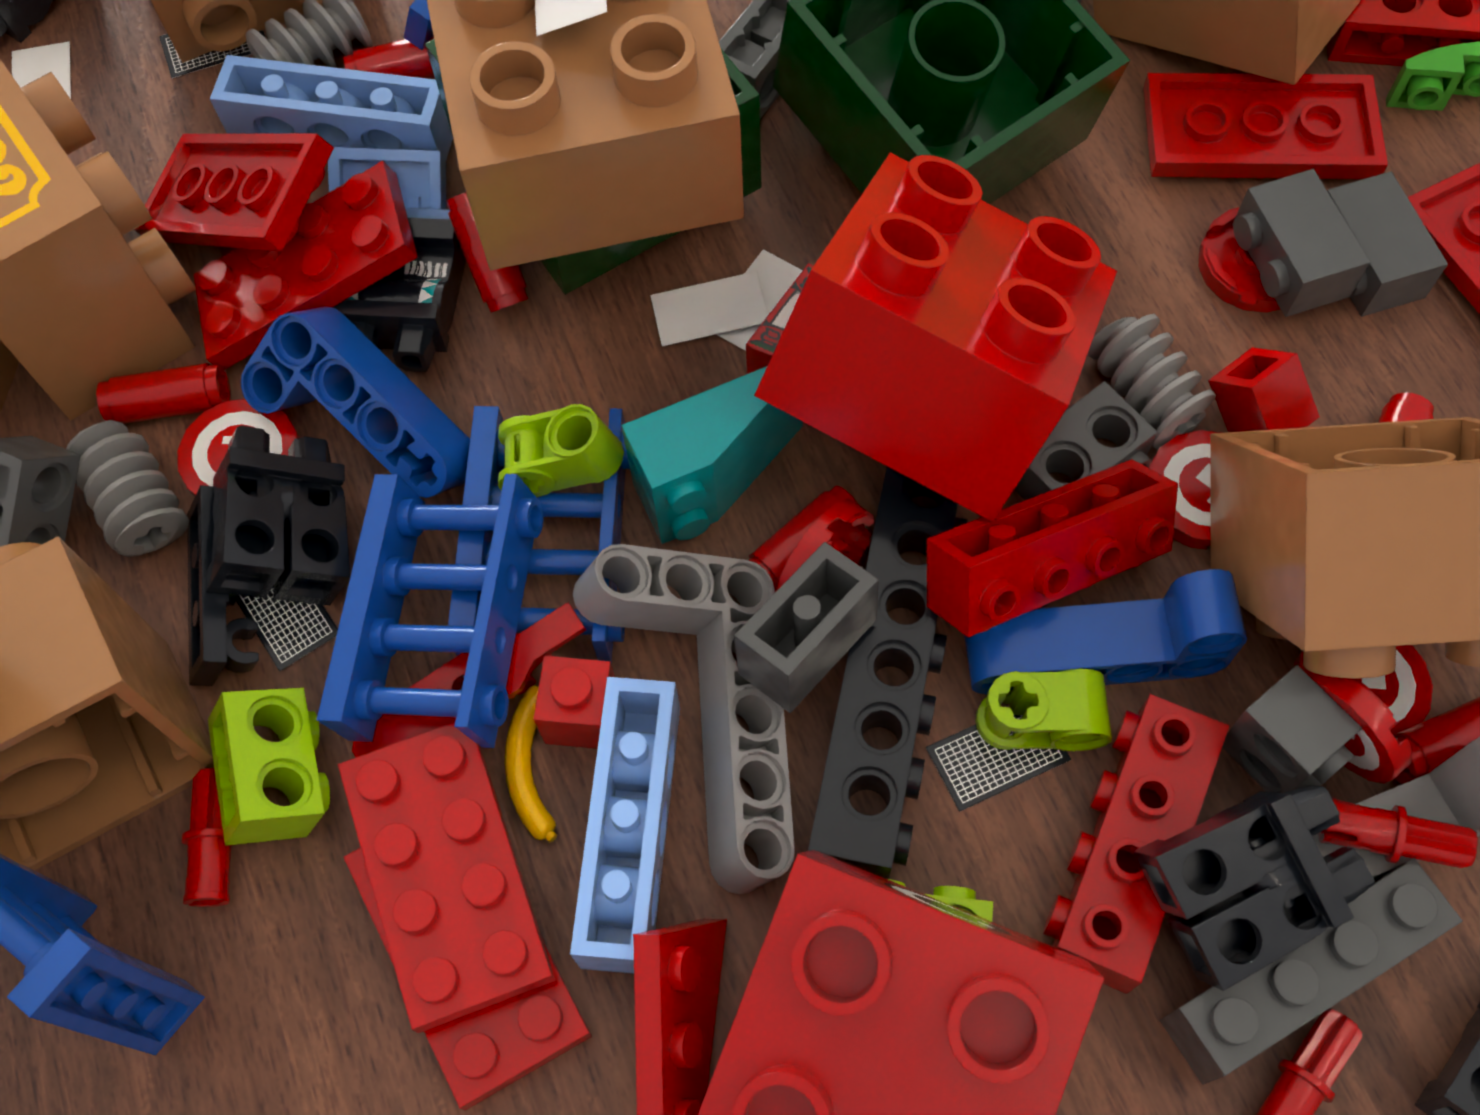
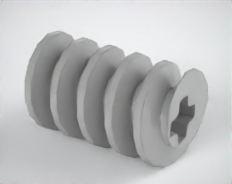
[246,0,373,68]
[1087,313,1216,450]
[66,420,189,557]

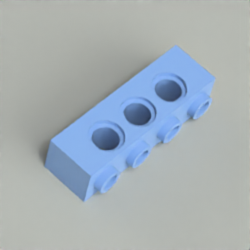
[210,55,453,159]
[570,677,680,974]

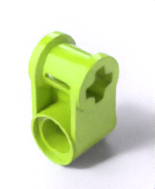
[498,404,624,497]
[975,669,1112,752]

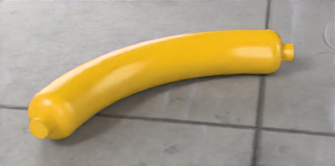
[505,686,557,843]

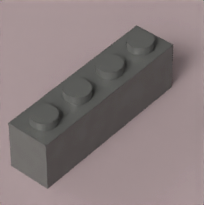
[1160,858,1463,1085]

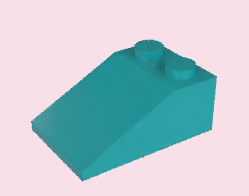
[621,366,803,544]

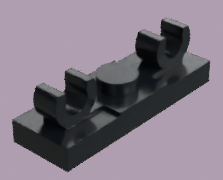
[187,485,259,686]

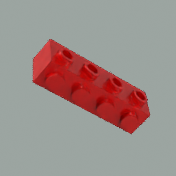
[927,459,1178,637]
[1043,694,1230,994]

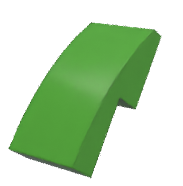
[1386,42,1480,111]

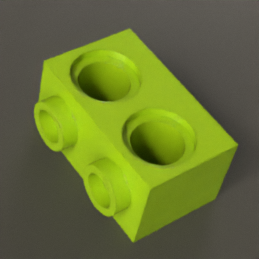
[208,688,330,846]

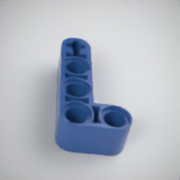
[241,307,470,498]
[964,569,1247,694]

